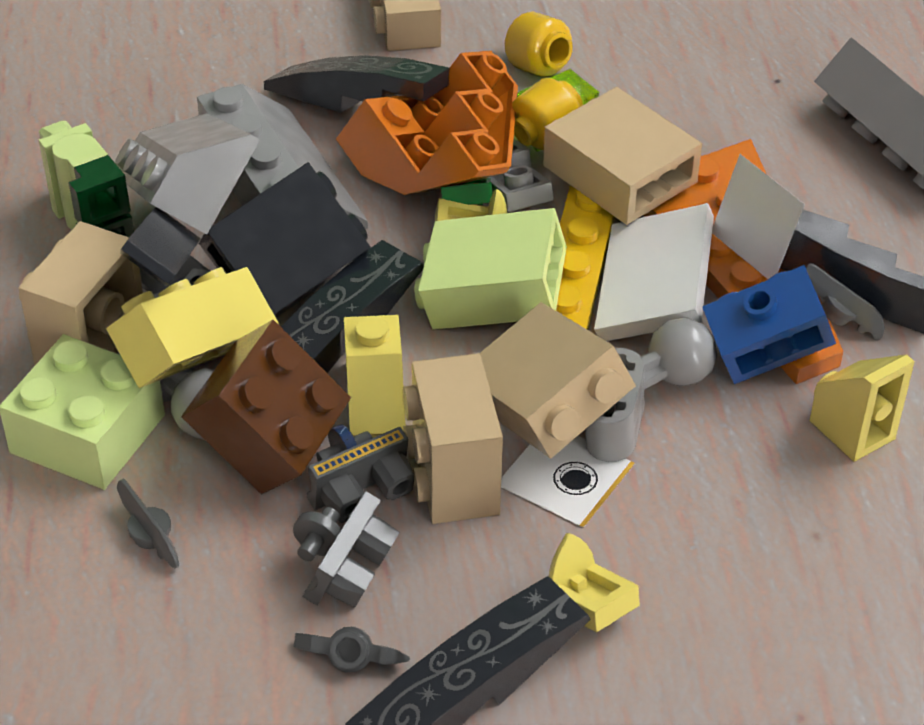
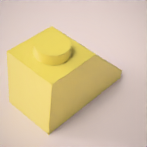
[344,315,406,438]
[809,354,915,462]

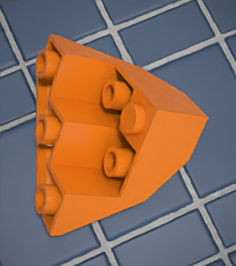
[336,51,518,195]

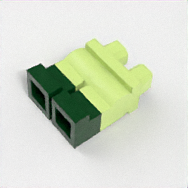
[38,121,134,238]

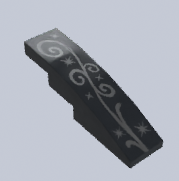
[264,55,450,113]
[281,240,424,374]
[345,576,591,725]

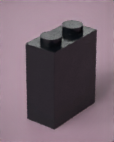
[199,162,371,318]

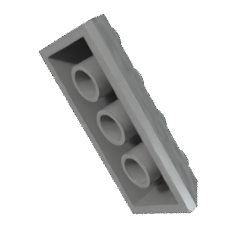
[814,37,924,190]
[197,84,368,229]
[115,113,260,235]

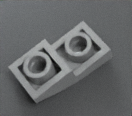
[483,138,554,213]

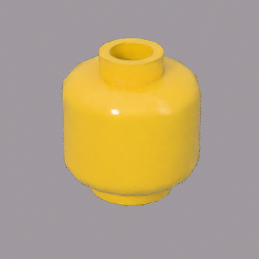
[505,11,573,77]
[512,78,583,150]

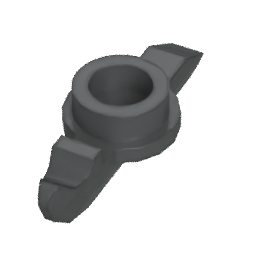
[806,264,885,340]
[117,478,180,568]
[294,626,410,672]

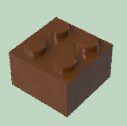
[181,319,351,494]

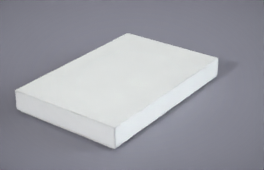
[594,203,714,341]

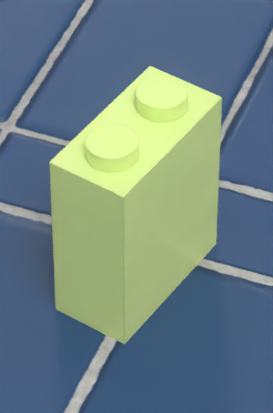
[414,208,567,330]

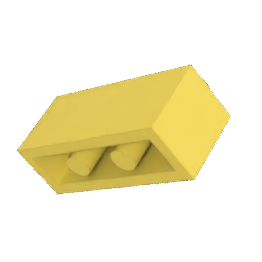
[106,267,279,388]

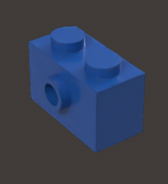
[702,265,836,385]

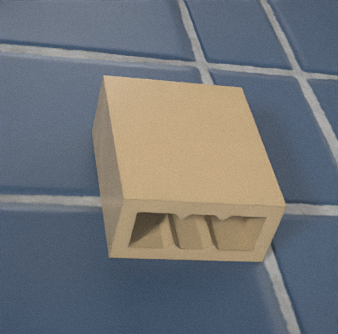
[543,86,702,225]
[480,302,636,459]

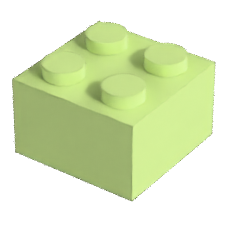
[0,334,165,490]

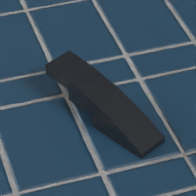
[120,207,201,286]
[780,210,924,334]

